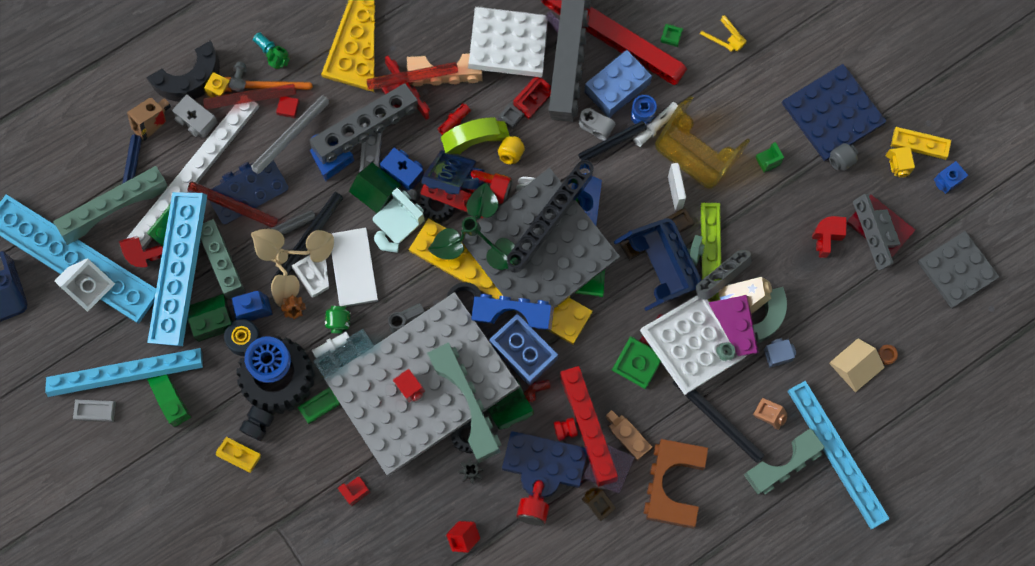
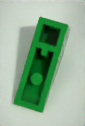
[147,374,192,427]

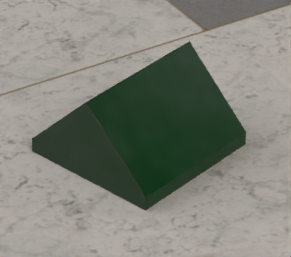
[349,162,402,213]

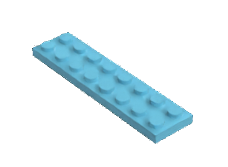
[147,192,207,346]

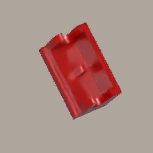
[513,77,551,119]

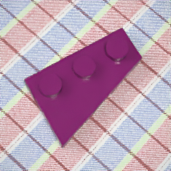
[709,295,759,357]

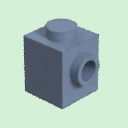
[764,338,796,368]

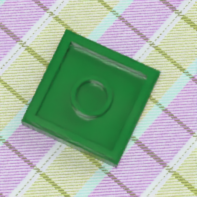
[612,336,661,389]

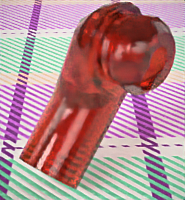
[524,379,550,402]

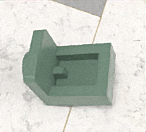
[687,235,705,266]

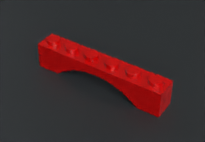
[560,366,618,487]

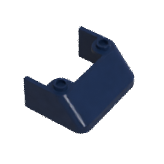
[613,218,701,311]
[0,251,28,322]

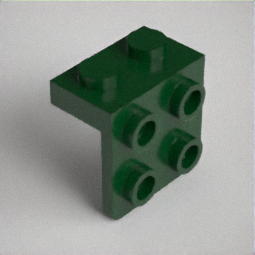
[488,378,534,430]

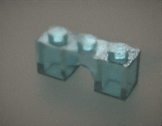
[313,329,374,379]

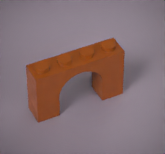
[643,439,708,529]

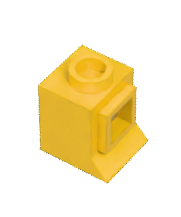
[885,147,915,178]

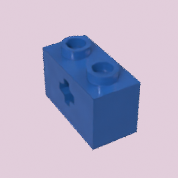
[380,148,424,190]

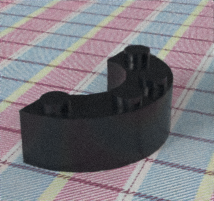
[146,40,220,102]

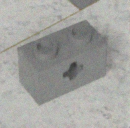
[172,95,218,139]

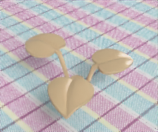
[251,229,334,307]

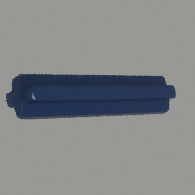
[122,134,142,184]

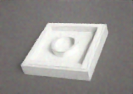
[668,163,686,212]

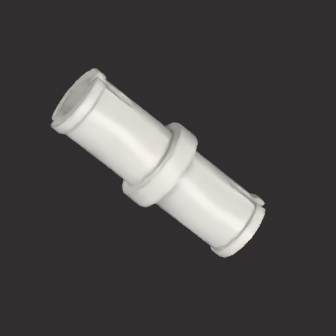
[312,331,352,360]

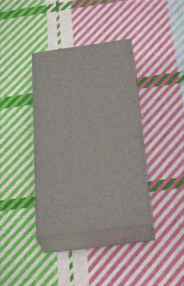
[73,400,116,422]

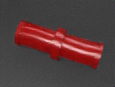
[438,103,471,135]

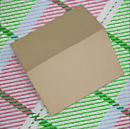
[829,339,885,392]

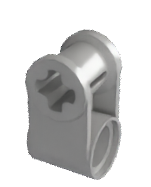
[579,108,616,141]

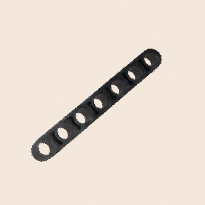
[507,160,594,273]

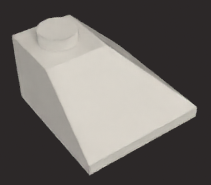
[54,258,115,312]

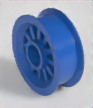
[245,337,291,383]

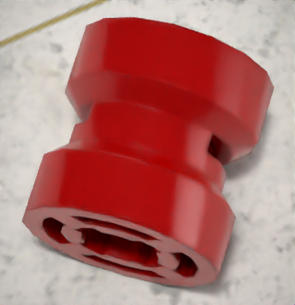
[554,417,578,441]

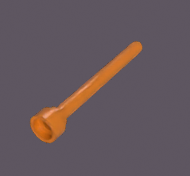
[224,77,313,92]

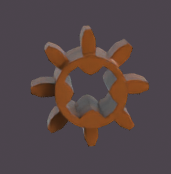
[281,294,306,320]

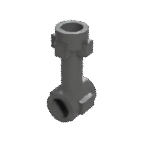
[228,62,247,92]

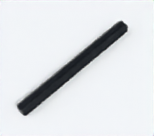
[271,192,343,282]
[673,381,765,463]

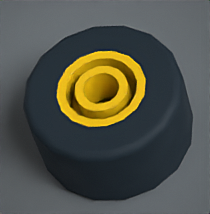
[224,319,261,356]

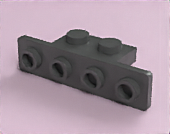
[853,194,900,270]

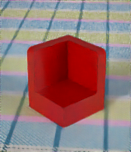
[338,477,370,506]
[446,521,480,552]

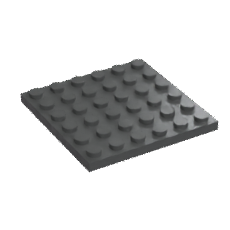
[460,168,620,324]

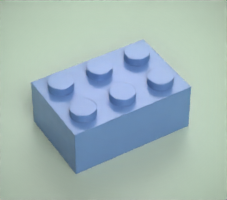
[585,50,652,118]
[489,314,558,386]

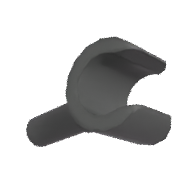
[399,188,419,203]

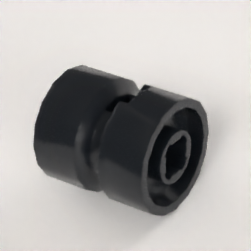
[239,405,275,442]

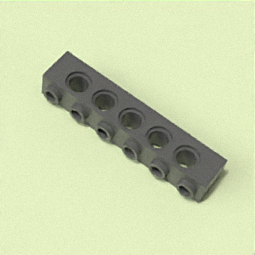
[309,83,418,164]

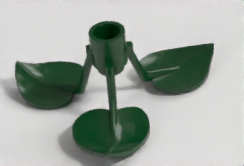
[428,183,519,270]

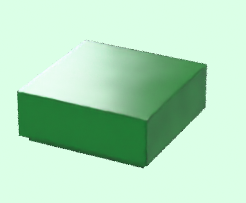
[660,24,683,47]

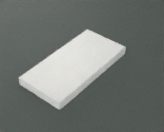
[331,228,378,307]

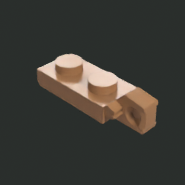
[606,410,652,461]

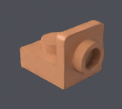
[753,398,787,430]

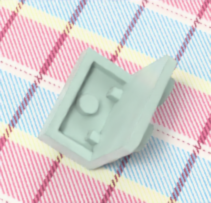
[373,188,425,244]

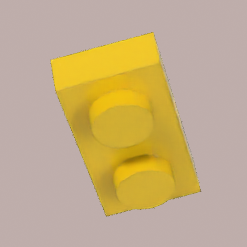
[216,437,261,473]

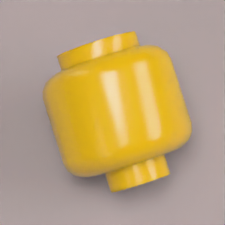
[498,136,525,164]

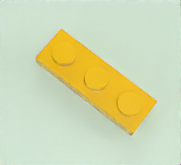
[891,127,951,160]

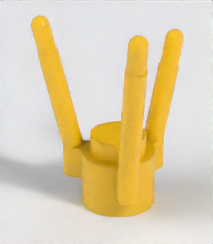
[700,15,747,52]

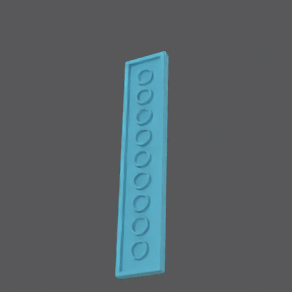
[0,194,156,324]

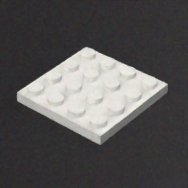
[468,7,548,77]
[640,296,747,395]

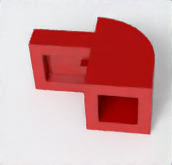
[812,216,846,258]
[119,236,163,268]

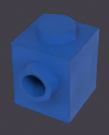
[934,161,968,194]

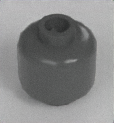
[829,143,858,171]

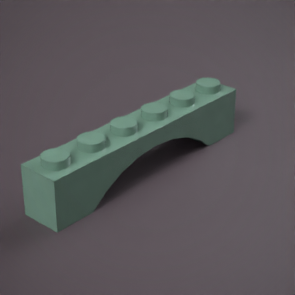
[53,166,168,245]
[427,342,502,463]

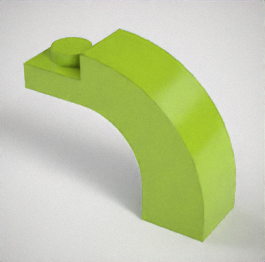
[441,117,510,154]

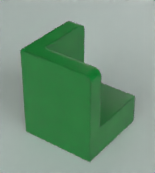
[755,142,784,173]

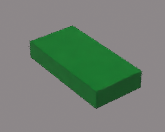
[298,387,340,424]

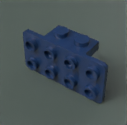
[206,160,289,224]

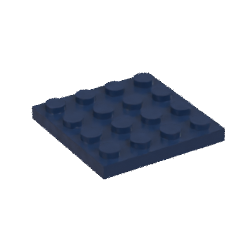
[782,64,887,162]

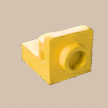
[204,72,229,99]

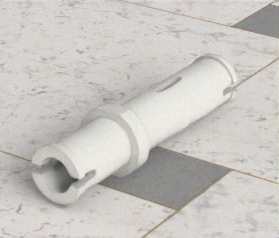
[633,102,680,147]

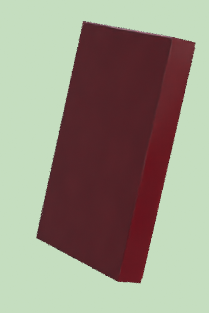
[846,195,915,257]

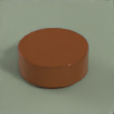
[878,345,898,365]

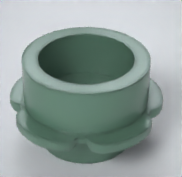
[716,342,735,361]

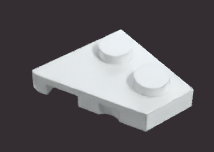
[292,255,329,298]

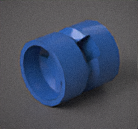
[631,95,657,124]

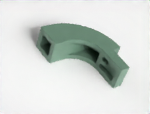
[753,287,787,344]

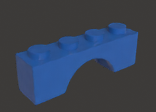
[471,294,554,330]

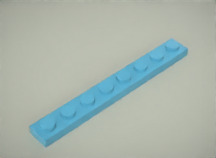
[45,348,203,397]
[787,381,890,529]

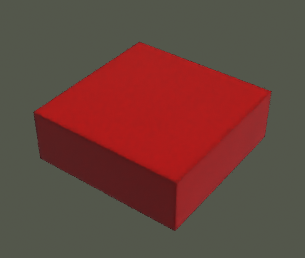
[276,96,299,118]

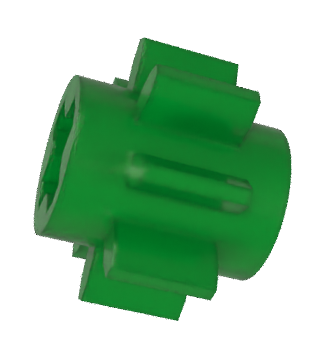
[266,46,290,69]

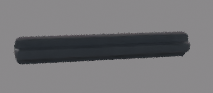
[578,121,647,161]

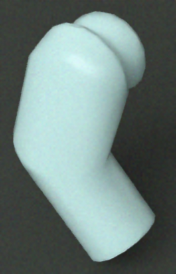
[374,231,399,253]

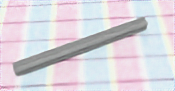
[251,95,329,174]

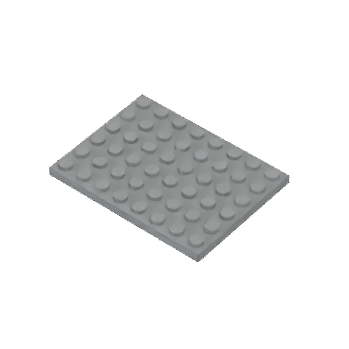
[325,292,520,476]

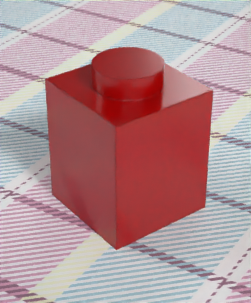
[393,368,425,403]

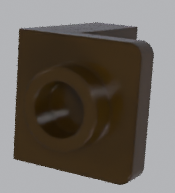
[581,487,616,521]

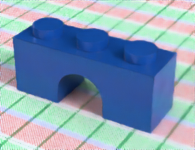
[571,173,602,225]

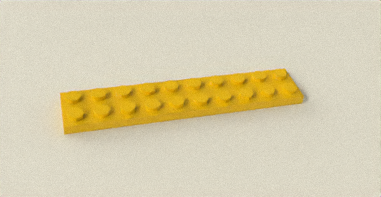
[409,218,593,345]

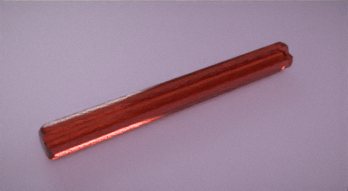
[366,62,458,90]
[203,84,296,109]
[187,181,278,228]

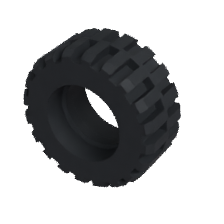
[236,336,315,414]

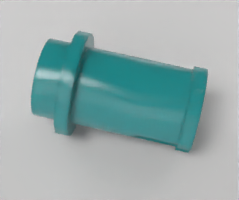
[253,32,275,54]

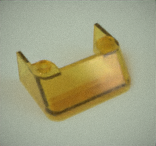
[655,96,751,188]

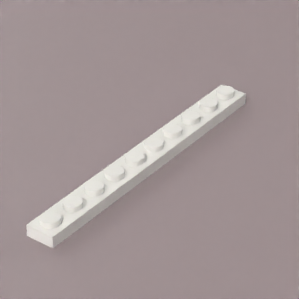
[127,94,259,250]

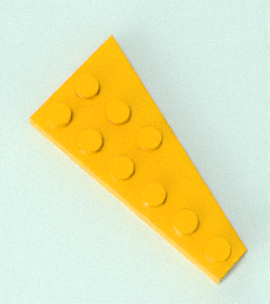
[321,0,375,92]

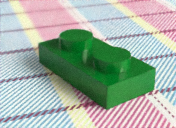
[146,205,170,246]

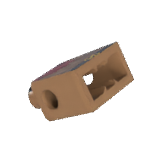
[127,98,171,141]

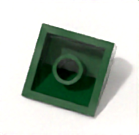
[188,294,233,342]

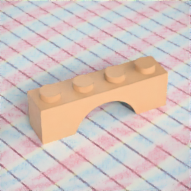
[407,54,482,86]

